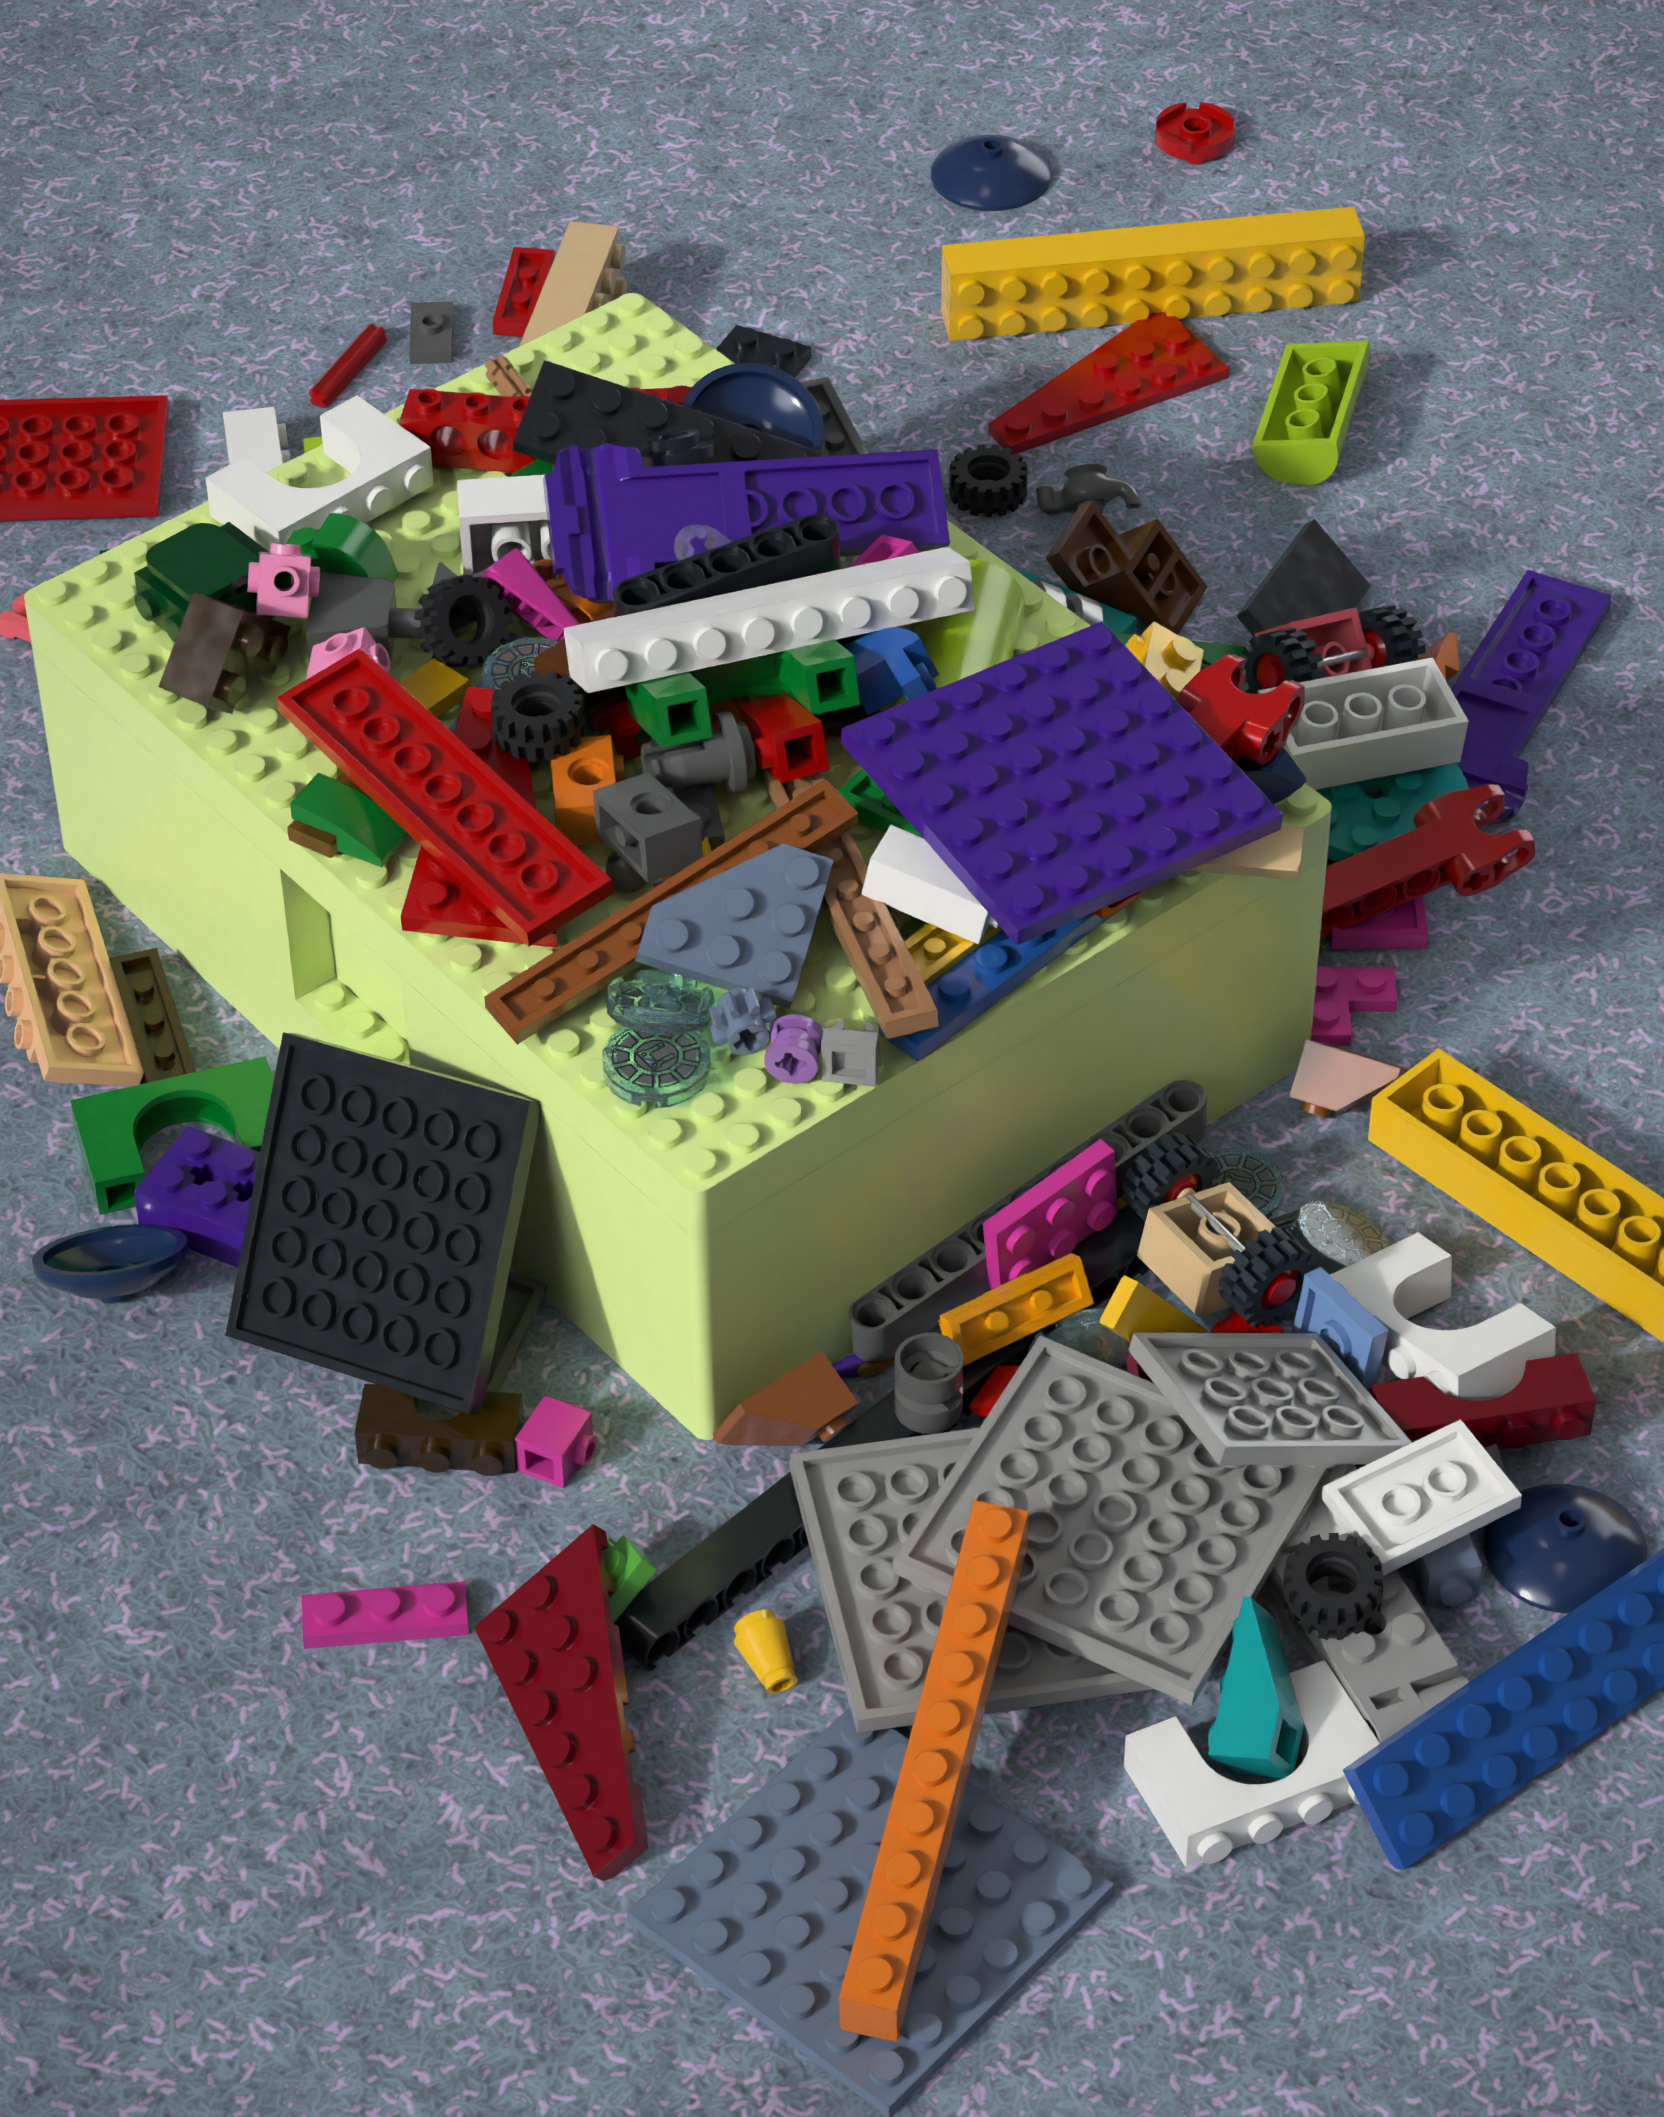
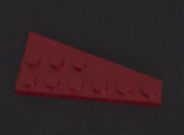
[474,1524,648,1881]

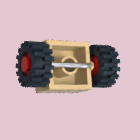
[1122,1133,1319,1328]

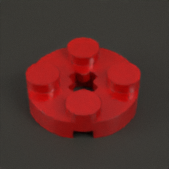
[1155,102,1235,165]

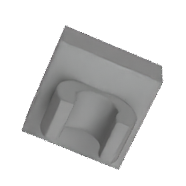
[821,1021,879,1087]

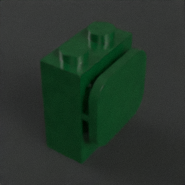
[134,522,291,643]

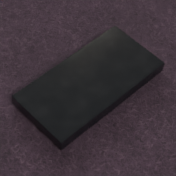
[1237,519,1371,637]

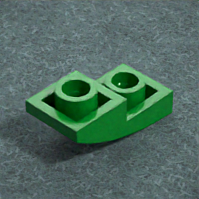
[290,772,409,868]

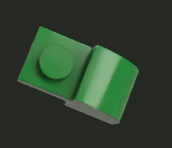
[285,513,399,584]

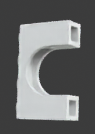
[206,395,434,552]
[862,825,999,944]
[1330,1232,1556,1401]
[1124,1660,1380,1867]

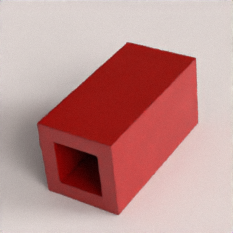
[738,693,829,783]

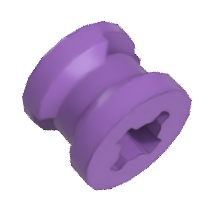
[764,1014,823,1084]

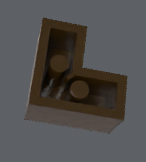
[158,592,291,714]

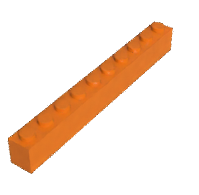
[838,1500,1028,2043]

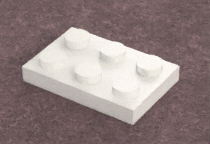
[1322,1419,1522,1576]

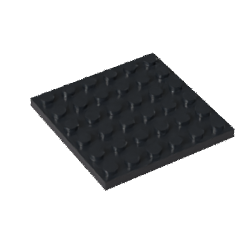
[225,1032,541,1414]

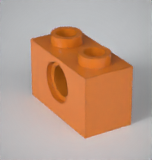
[550,735,625,846]

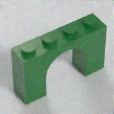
[625,639,860,748]
[70,1056,274,1215]

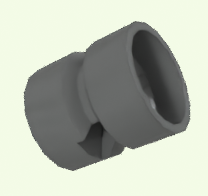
[895,1333,963,1434]

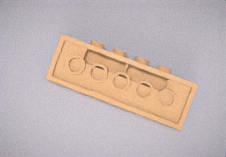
[0,873,144,1087]

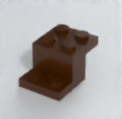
[1046,501,1207,635]

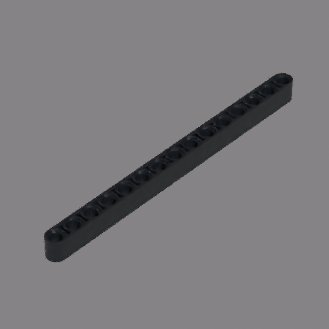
[614,1204,1150,1671]

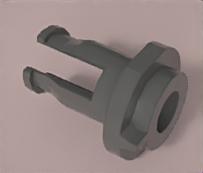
[641,711,756,794]

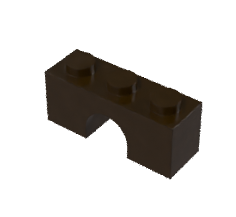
[355,1384,524,1476]

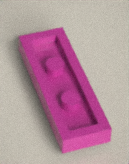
[302,1581,469,1649]

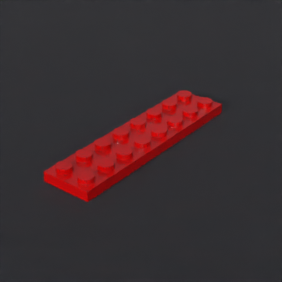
[277,648,614,947]

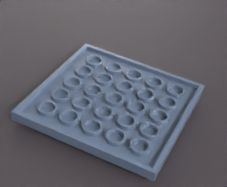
[627,1707,1115,2117]

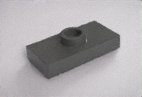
[409,302,454,364]

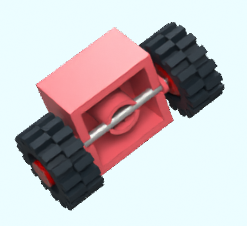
[1242,605,1425,694]

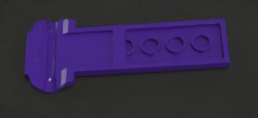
[543,443,950,604]
[1451,570,1612,820]

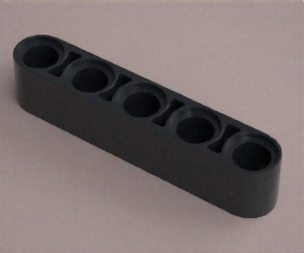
[613,514,840,617]

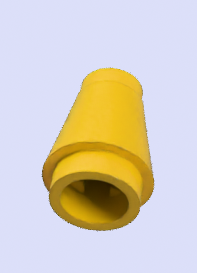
[734,1609,798,1695]

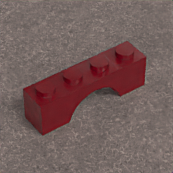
[1371,1353,1596,1449]

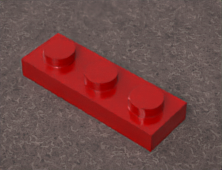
[492,247,555,337]

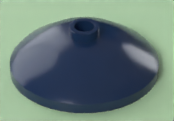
[931,135,1052,211]
[682,363,824,451]
[32,1224,188,1303]
[1484,1484,1647,1614]

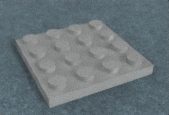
[1128,1333,1412,1469]

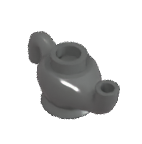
[1036,464,1141,514]

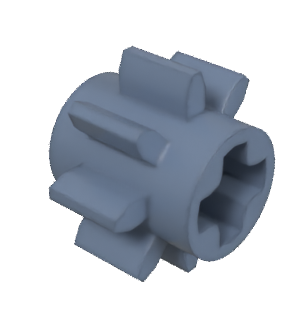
[709,988,777,1055]

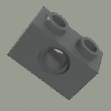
[593,772,706,883]

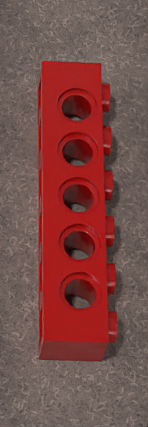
[400,389,555,473]

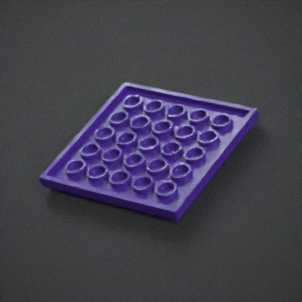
[841,621,1283,945]

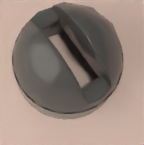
[606,851,647,893]

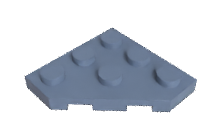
[635,844,834,1010]

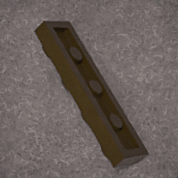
[109,948,196,1083]

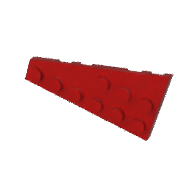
[988,312,1229,455]
[400,686,558,948]

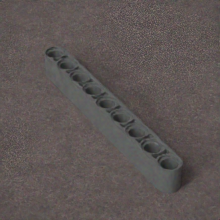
[849,1080,1207,1362]

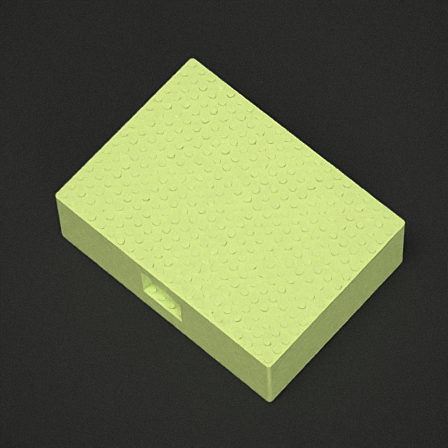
[24,293,1332,1440]

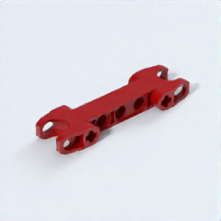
[1092,654,1305,918]
[1318,784,1535,956]

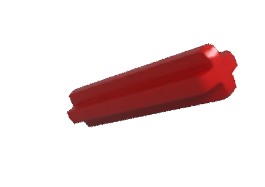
[309,323,387,408]

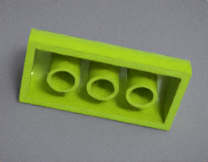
[1252,340,1371,486]
[893,559,1025,707]

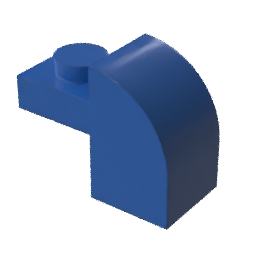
[844,627,939,715]

